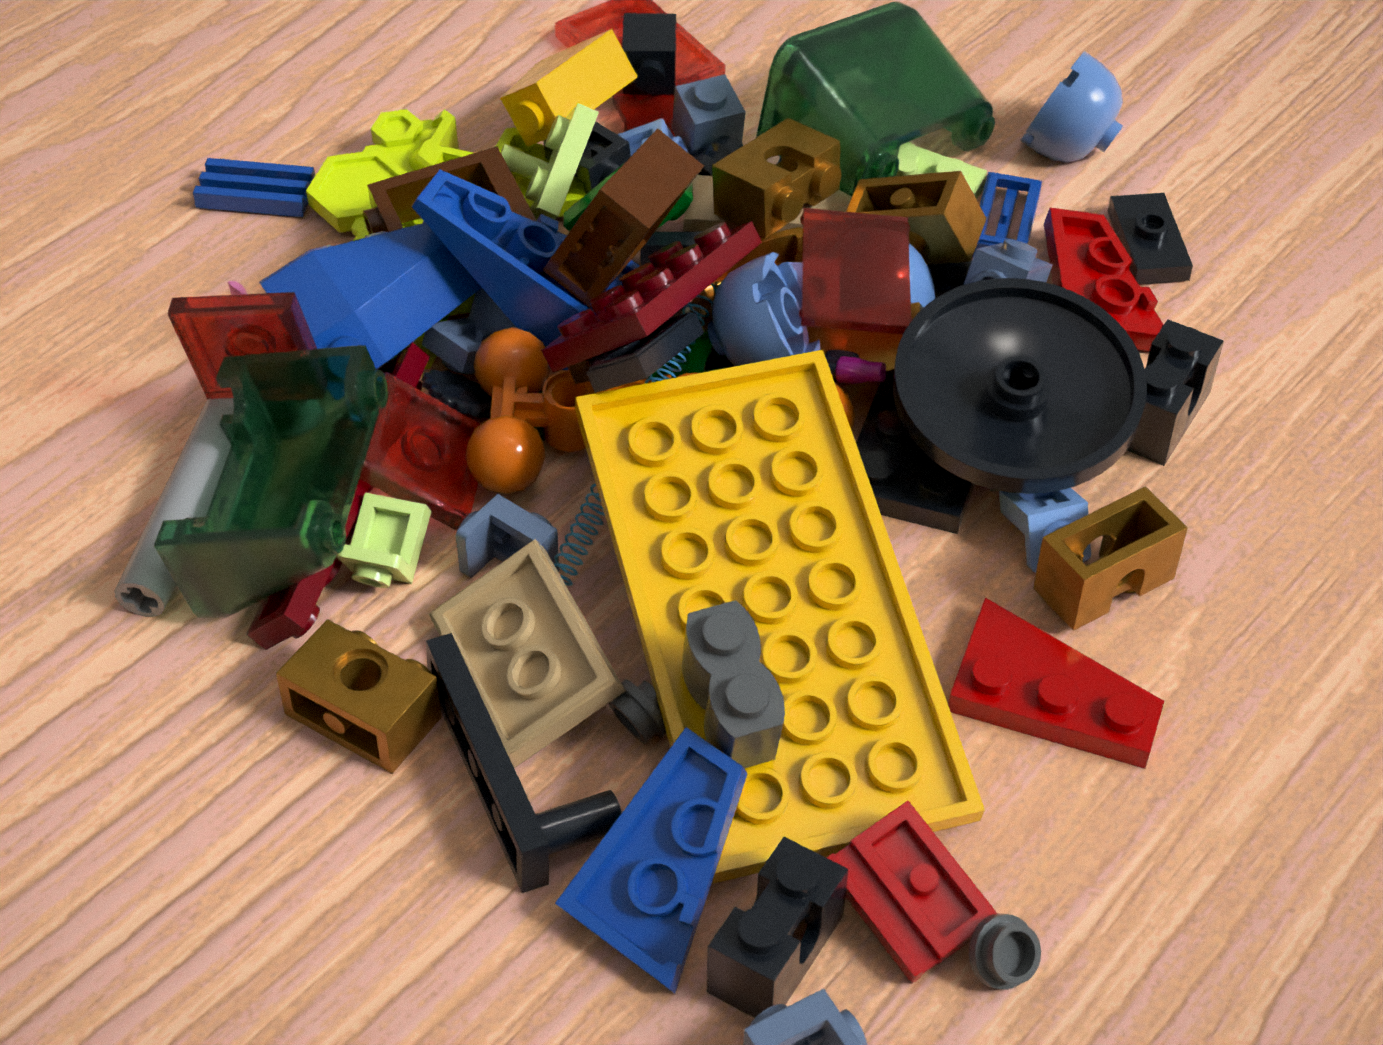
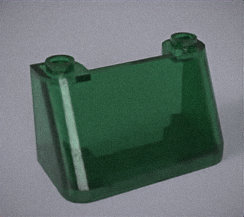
[756,1,995,197]
[154,345,388,619]

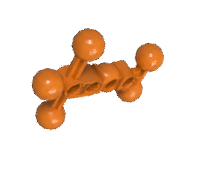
[465,327,855,495]

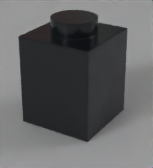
[622,13,676,95]

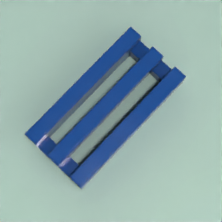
[193,158,315,217]
[972,172,1042,257]

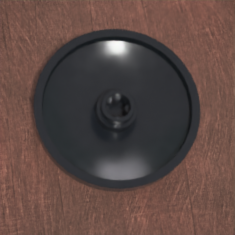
[893,278,1147,494]

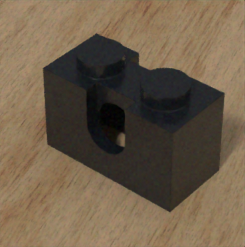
[1127,319,1224,466]
[707,836,848,1018]

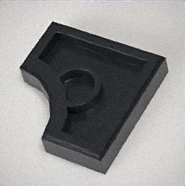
[568,312,704,393]

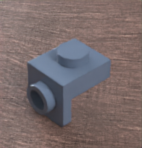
[964,239,1053,285]
[422,288,517,374]
[456,494,560,578]
[743,988,867,1045]

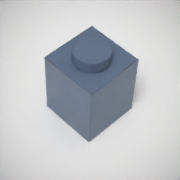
[671,74,746,156]

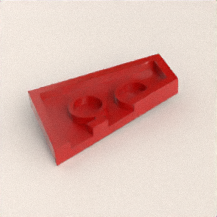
[1043,207,1164,351]
[948,597,1164,769]

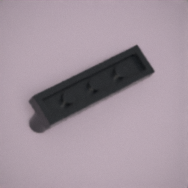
[426,633,622,893]

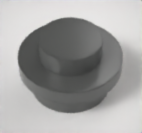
[609,679,667,744]
[969,913,1041,990]

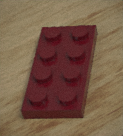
[541,221,762,372]

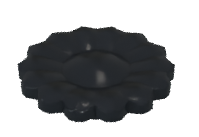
[422,369,491,421]

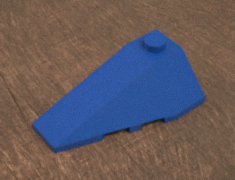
[412,170,640,370]
[259,221,482,395]

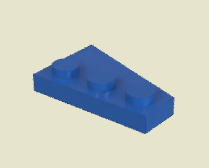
[555,727,747,994]

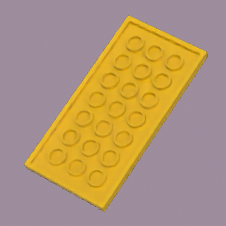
[575,350,985,884]

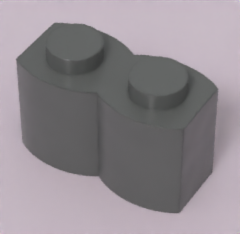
[682,600,785,768]

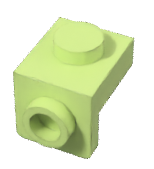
[336,492,431,588]

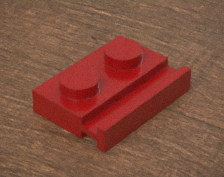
[826,800,998,984]

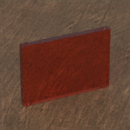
[799,208,912,335]

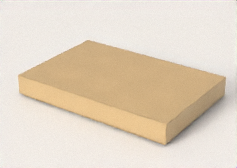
[429,539,625,768]

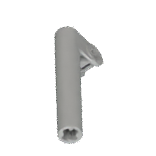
[114,353,331,617]

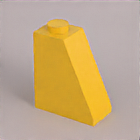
[500,29,638,147]

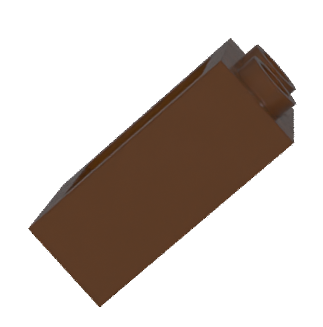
[543,128,704,308]
[363,147,537,235]

